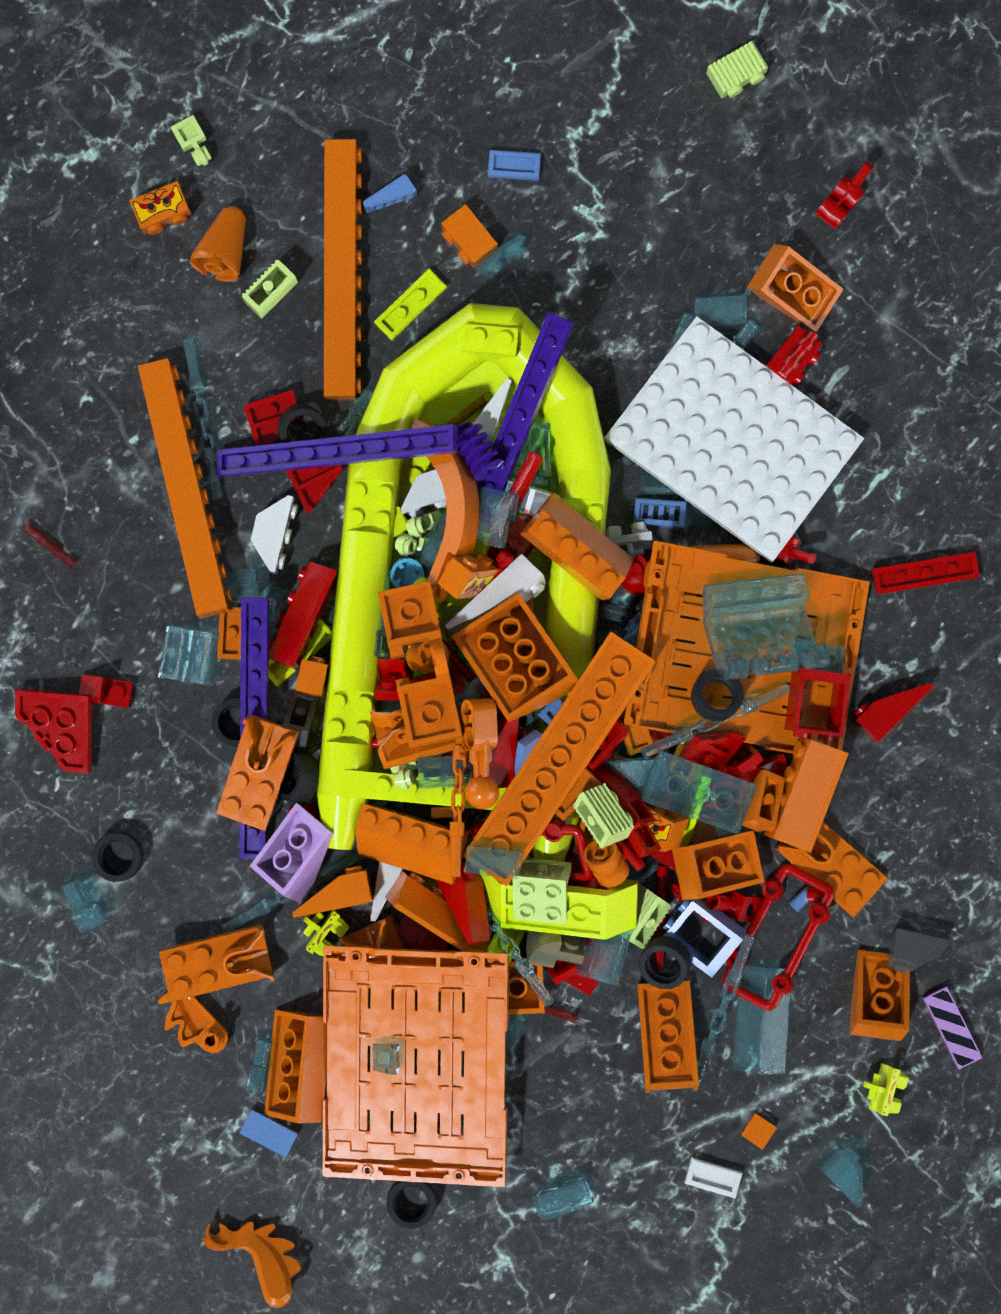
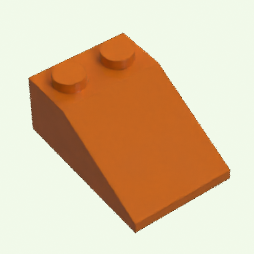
[747,244,844,333]
[672,830,764,900]
[292,865,374,918]
[850,950,910,1041]

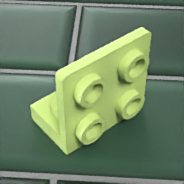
[513,858,571,924]

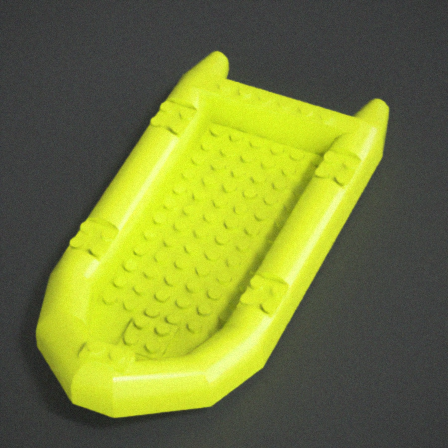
[317,303,611,862]

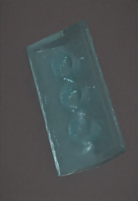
[641,750,757,834]
[732,965,790,1074]

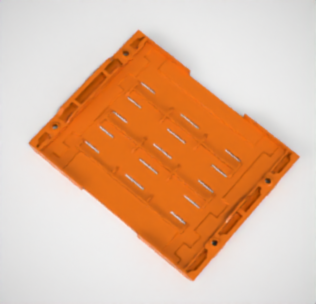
[623,541,870,753]
[323,944,509,1187]

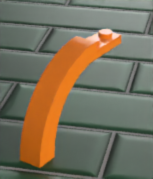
[411,418,479,602]

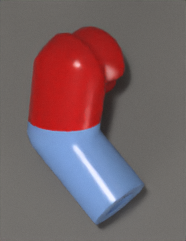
[789,887,824,912]

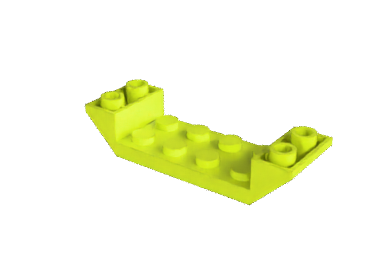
[480,869,638,940]

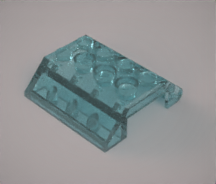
[703,573,830,680]

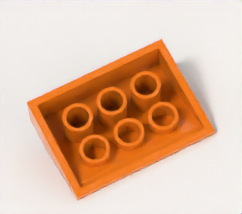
[452,592,578,722]

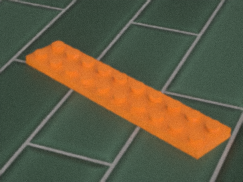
[462,632,656,886]

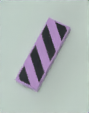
[922,986,982,1069]

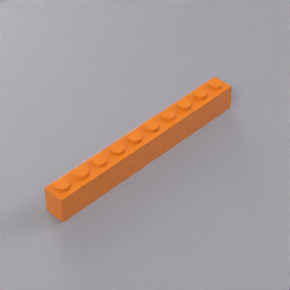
[324,139,362,400]
[138,358,233,619]

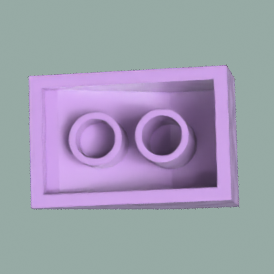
[250,803,333,902]

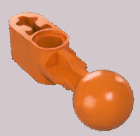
[461,698,500,809]

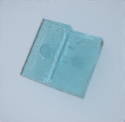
[476,484,519,548]
[158,626,219,686]
[574,932,631,986]

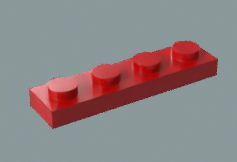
[871,552,980,595]

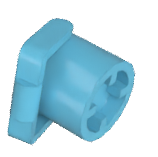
[390,550,433,588]

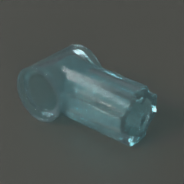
[60,877,107,934]

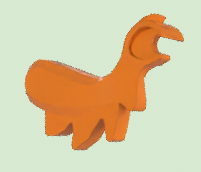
[158,992,229,1053]
[203,1222,301,1308]

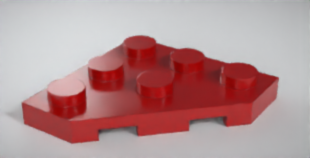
[15,688,92,773]

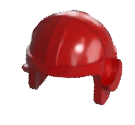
[621,554,659,595]

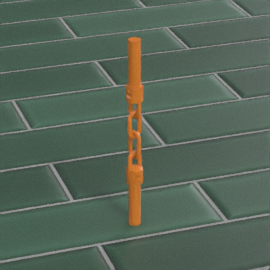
[450,705,468,877]

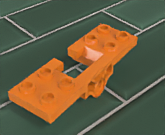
[378,581,462,748]

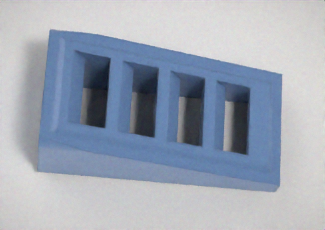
[363,174,417,213]
[633,498,690,530]

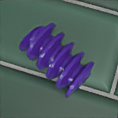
[458,422,503,481]

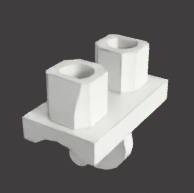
[607,522,653,559]

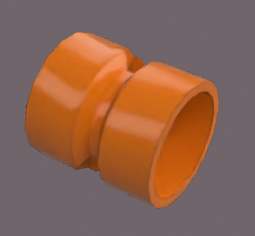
[584,840,629,888]

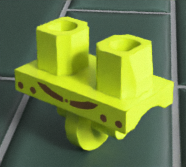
[303,910,349,956]
[863,1063,909,1116]

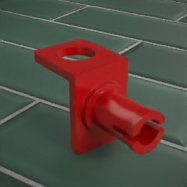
[706,890,762,922]

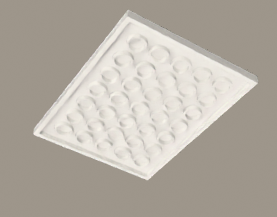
[604,316,864,563]

